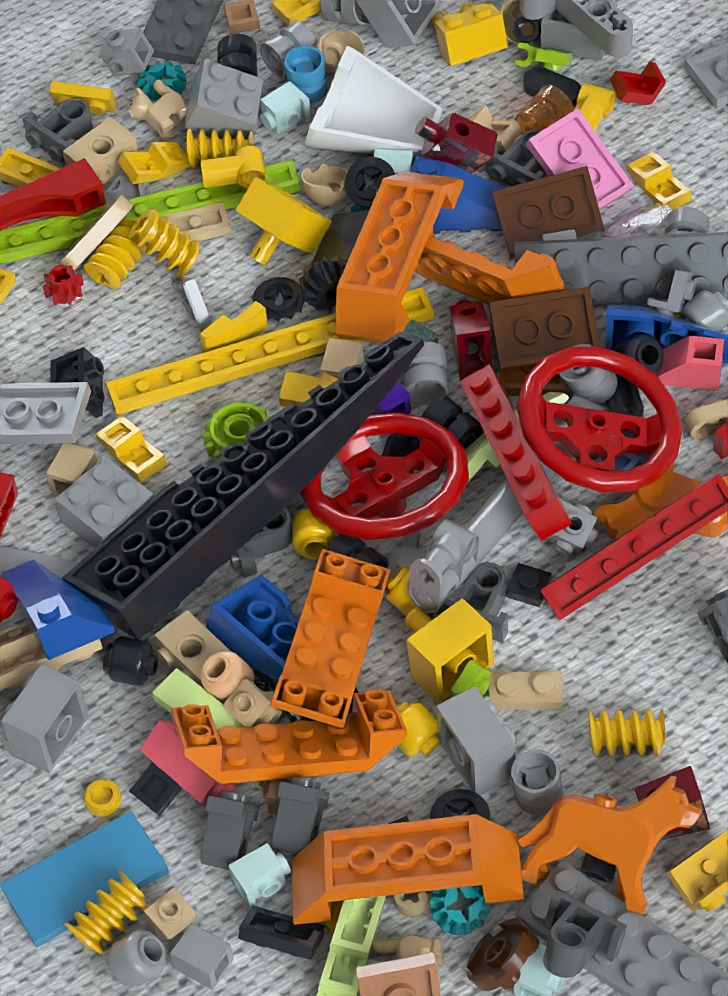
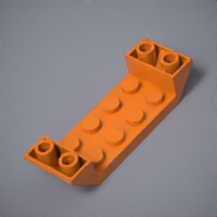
[335,172,465,344]
[415,228,566,305]
[271,549,391,728]
[171,689,407,784]
[292,814,524,925]

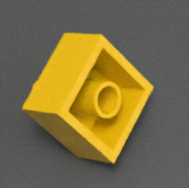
[235,177,332,266]
[404,598,494,705]

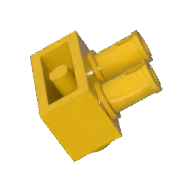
[431,1,508,66]

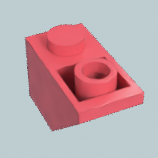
[656,336,724,391]

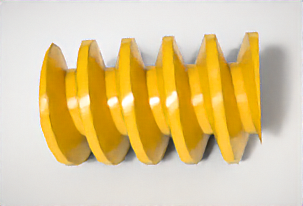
[186,128,254,169]
[128,208,199,278]
[83,218,148,290]
[589,709,665,757]
[64,870,148,954]

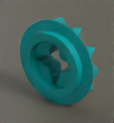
[137,60,187,101]
[430,885,491,935]

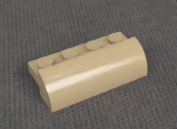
[0,621,103,691]

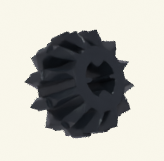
[299,256,347,312]

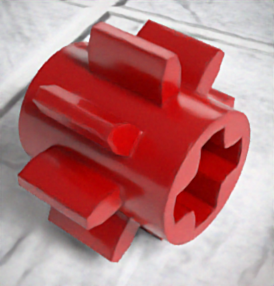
[43,265,84,305]

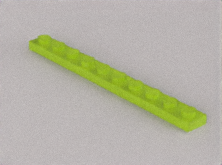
[0,160,301,264]

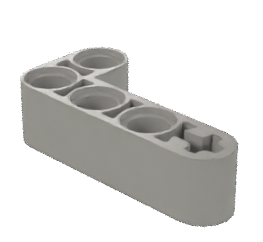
[520,0,633,57]

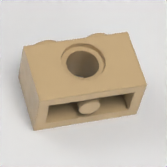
[63,116,138,184]
[154,610,231,689]

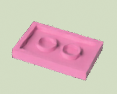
[526,108,634,210]

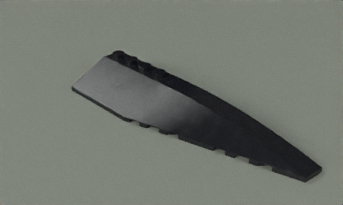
[62,331,425,640]

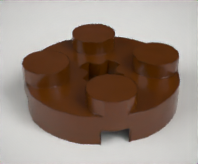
[467,918,540,991]

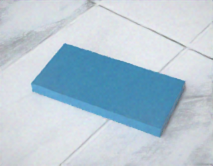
[0,811,169,947]

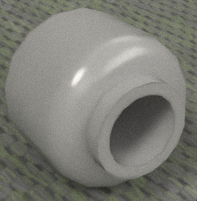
[682,290,728,332]
[108,930,166,987]

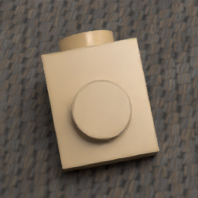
[469,106,523,151]
[224,679,282,727]
[144,888,197,939]

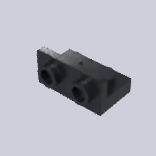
[50,347,105,418]

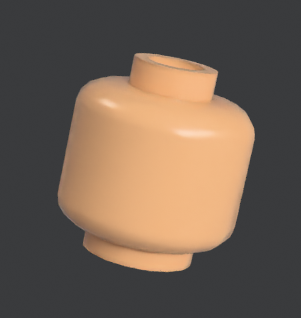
[200,650,255,703]

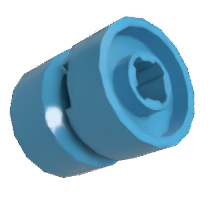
[284,46,327,104]

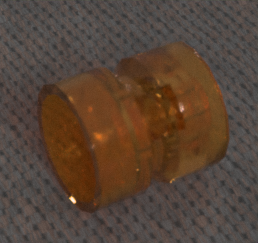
[515,85,574,135]

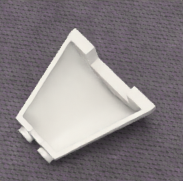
[305,46,443,159]

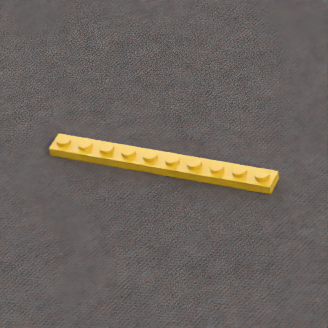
[106,287,434,415]

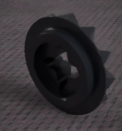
[345,157,395,208]
[253,277,305,323]
[430,789,490,821]

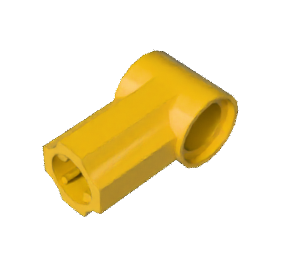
[575,82,616,131]
[201,146,266,189]

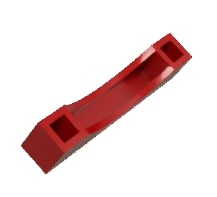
[0,158,106,231]
[460,364,573,541]

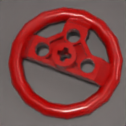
[517,347,683,493]
[300,412,469,540]

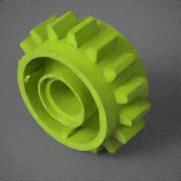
[203,402,271,460]

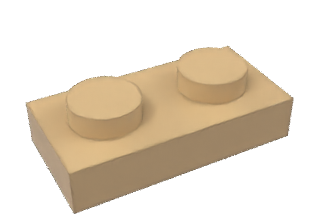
[166,202,232,242]
[489,671,563,710]

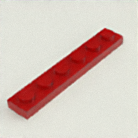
[539,474,728,620]

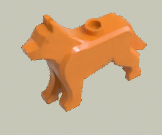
[593,448,728,540]
[517,776,702,914]

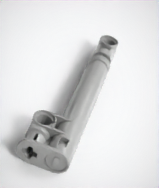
[409,394,608,613]

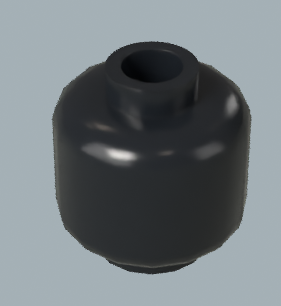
[614,334,664,374]
[103,636,159,686]

